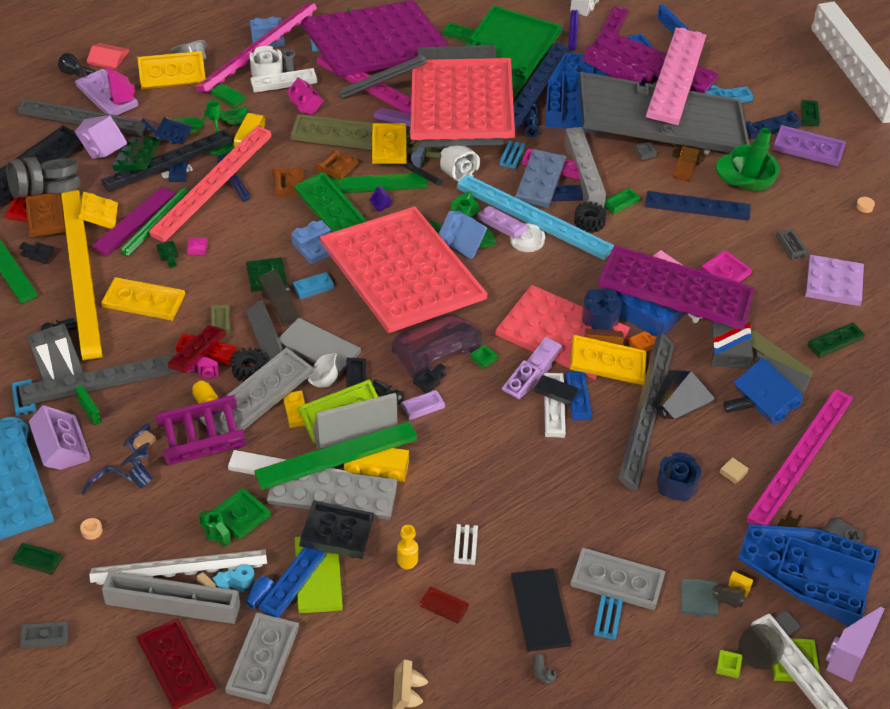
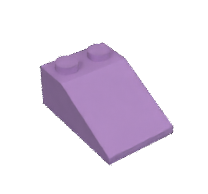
[826,607,885,683]

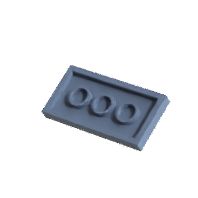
[515,149,566,208]

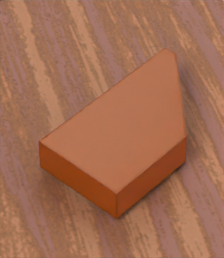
[627,332,656,351]

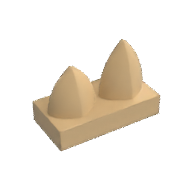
[392,659,428,709]

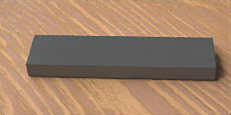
[246,300,283,363]

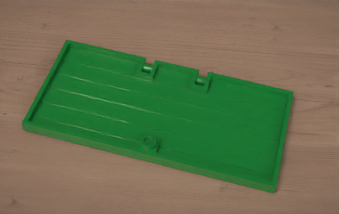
[465,5,562,104]

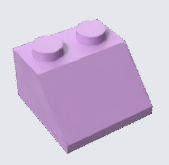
[75,115,127,159]

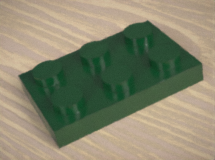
[112,136,160,171]

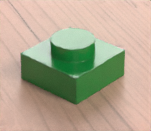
[470,344,498,369]

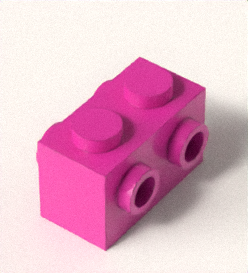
[287,77,324,115]

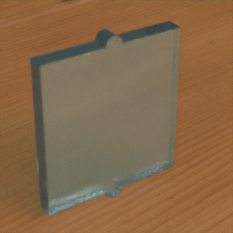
[681,579,718,617]

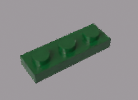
[807,322,865,358]

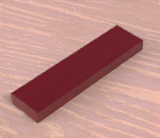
[168,325,225,373]

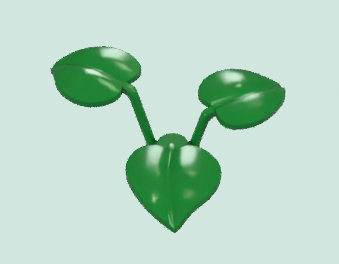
[172,100,247,155]
[428,191,496,248]

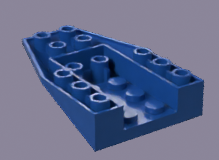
[545,53,608,131]
[738,524,880,627]

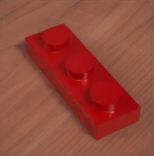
[175,333,237,365]

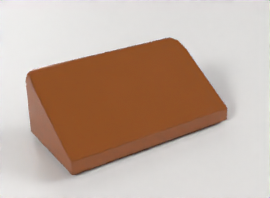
[585,328,624,346]

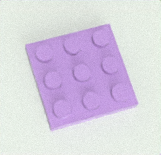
[805,255,864,306]

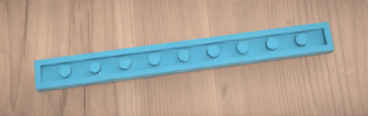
[457,175,614,260]

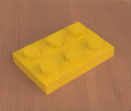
[372,123,406,164]

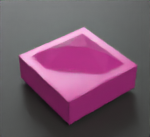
[187,238,207,255]

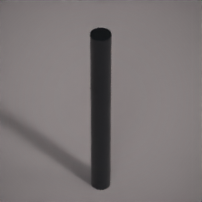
[398,161,441,185]

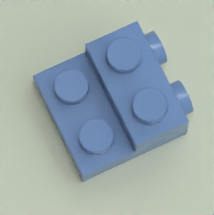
[250,16,285,47]
[291,220,331,264]

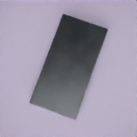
[511,568,571,652]

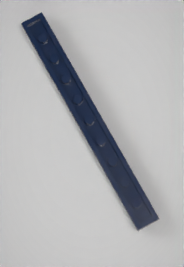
[513,42,570,133]

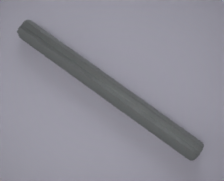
[339,55,427,98]

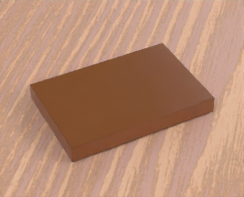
[25,193,66,237]

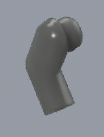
[533,654,557,684]

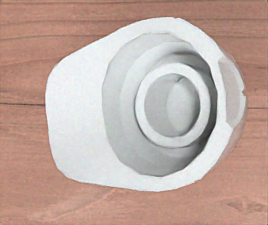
[308,353,338,388]

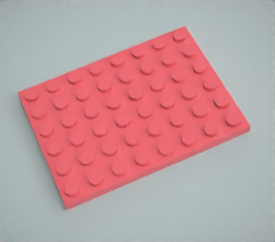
[410,58,515,140]
[320,206,488,333]

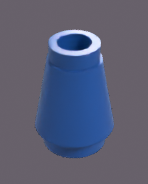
[245,575,275,609]

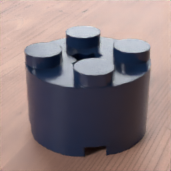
[582,289,622,330]
[657,452,701,501]

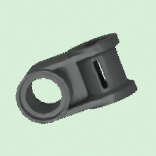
[822,517,863,543]

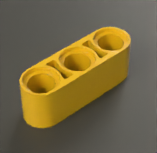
[234,113,266,148]

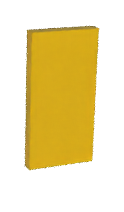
[137,51,205,90]
[101,277,185,321]
[570,335,646,385]

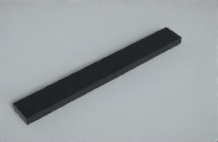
[101,130,233,192]

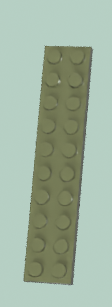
[291,114,449,159]

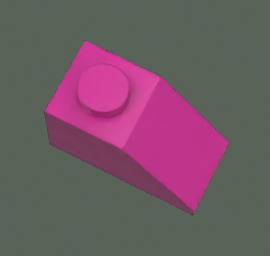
[106,68,135,105]

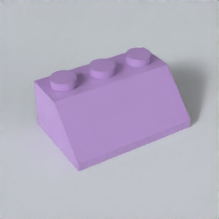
[29,405,91,470]

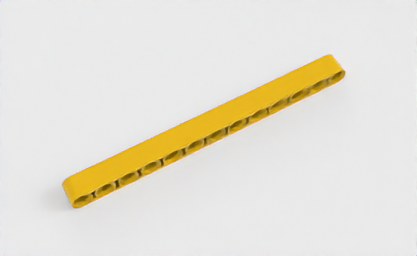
[61,190,103,361]

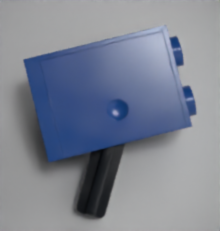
[723,357,803,426]

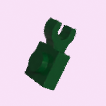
[156,241,179,268]

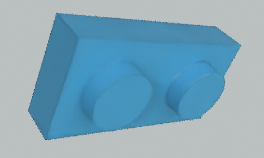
[293,272,334,299]

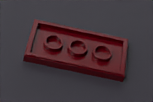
[136,618,216,709]

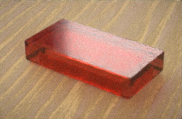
[420,586,469,624]

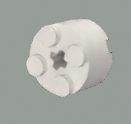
[250,46,283,77]
[440,146,480,182]

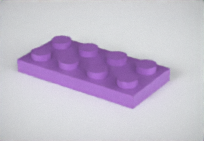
[773,125,846,167]

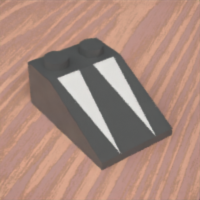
[26,324,83,381]

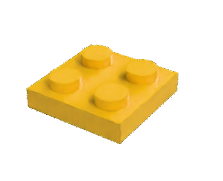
[78,192,118,229]

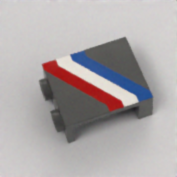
[710,321,753,369]

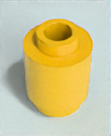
[192,381,219,404]

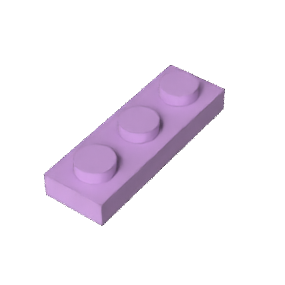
[477,206,527,239]

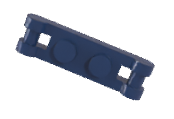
[745,111,802,139]

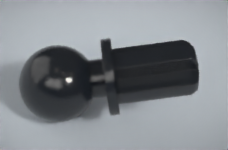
[41,318,77,331]
[372,379,404,405]

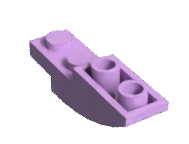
[502,337,562,399]

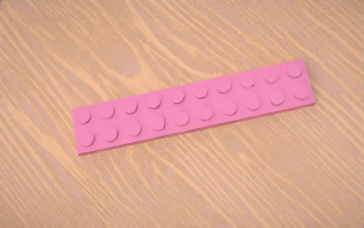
[646,27,706,125]

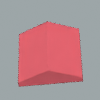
[87,43,129,70]

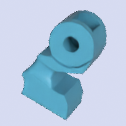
[213,564,254,593]

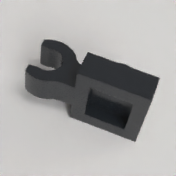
[19,242,54,264]
[413,363,446,393]

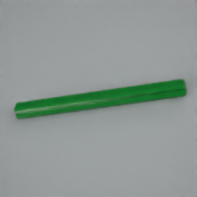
[121,188,189,256]

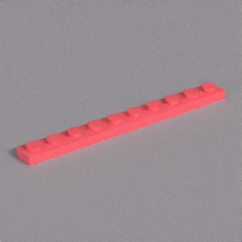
[149,126,272,243]

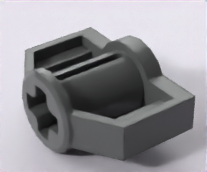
[281,49,296,73]

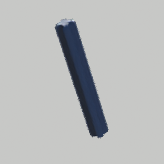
[217,155,251,202]

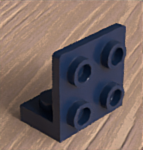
[141,116,192,144]

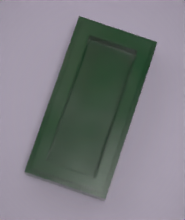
[12,543,62,575]

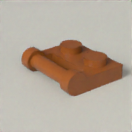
[314,149,358,179]
[272,167,304,197]

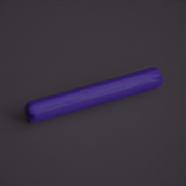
[568,10,579,51]

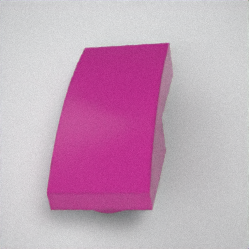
[187,357,219,378]

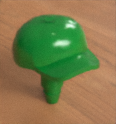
[716,128,780,192]

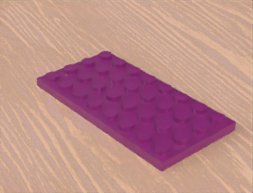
[598,245,755,330]

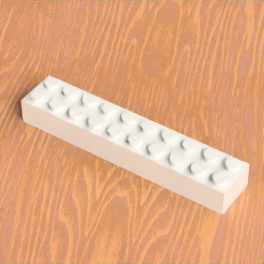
[811,1,890,123]

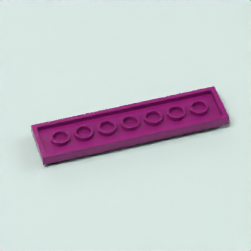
[591,30,719,93]

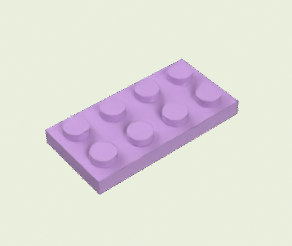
[75,69,138,116]

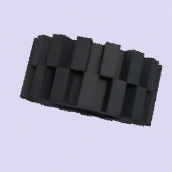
[574,201,607,233]
[231,347,266,382]

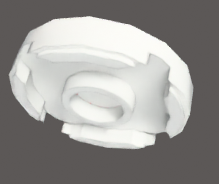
[510,223,545,252]

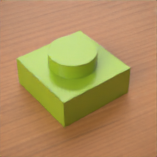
[716,650,742,679]

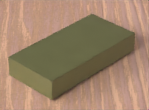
[211,304,230,336]

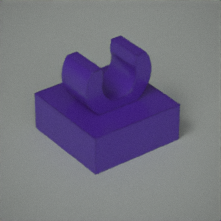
[370,186,393,211]

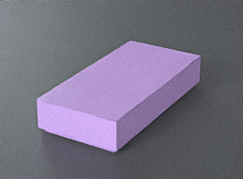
[401,390,445,420]

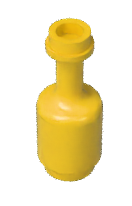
[397,525,418,570]

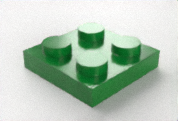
[211,488,271,541]

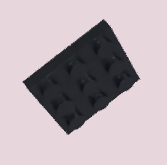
[299,500,375,559]

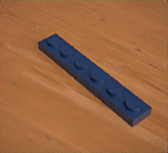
[645,191,750,221]

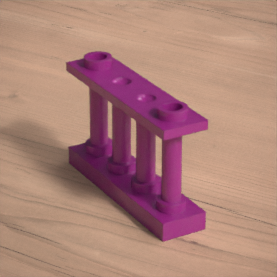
[582,42,655,85]
[155,395,247,466]

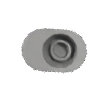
[170,40,207,60]

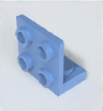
[439,211,487,259]

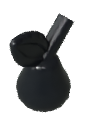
[58,53,96,77]

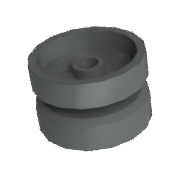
[6,157,43,198]
[40,158,81,193]

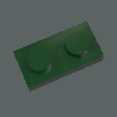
[800,100,820,126]

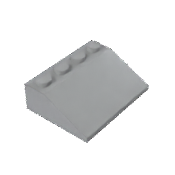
[312,393,397,450]

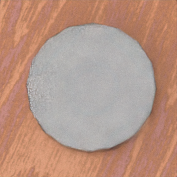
[738,624,784,670]

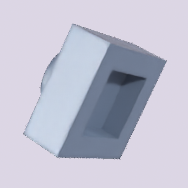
[411,146,425,168]

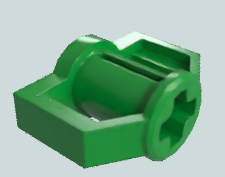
[198,510,231,548]

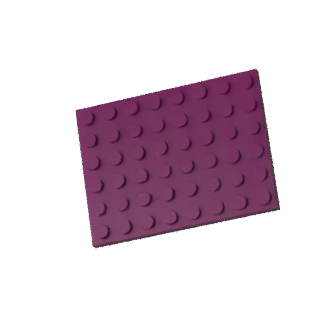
[301,0,449,77]

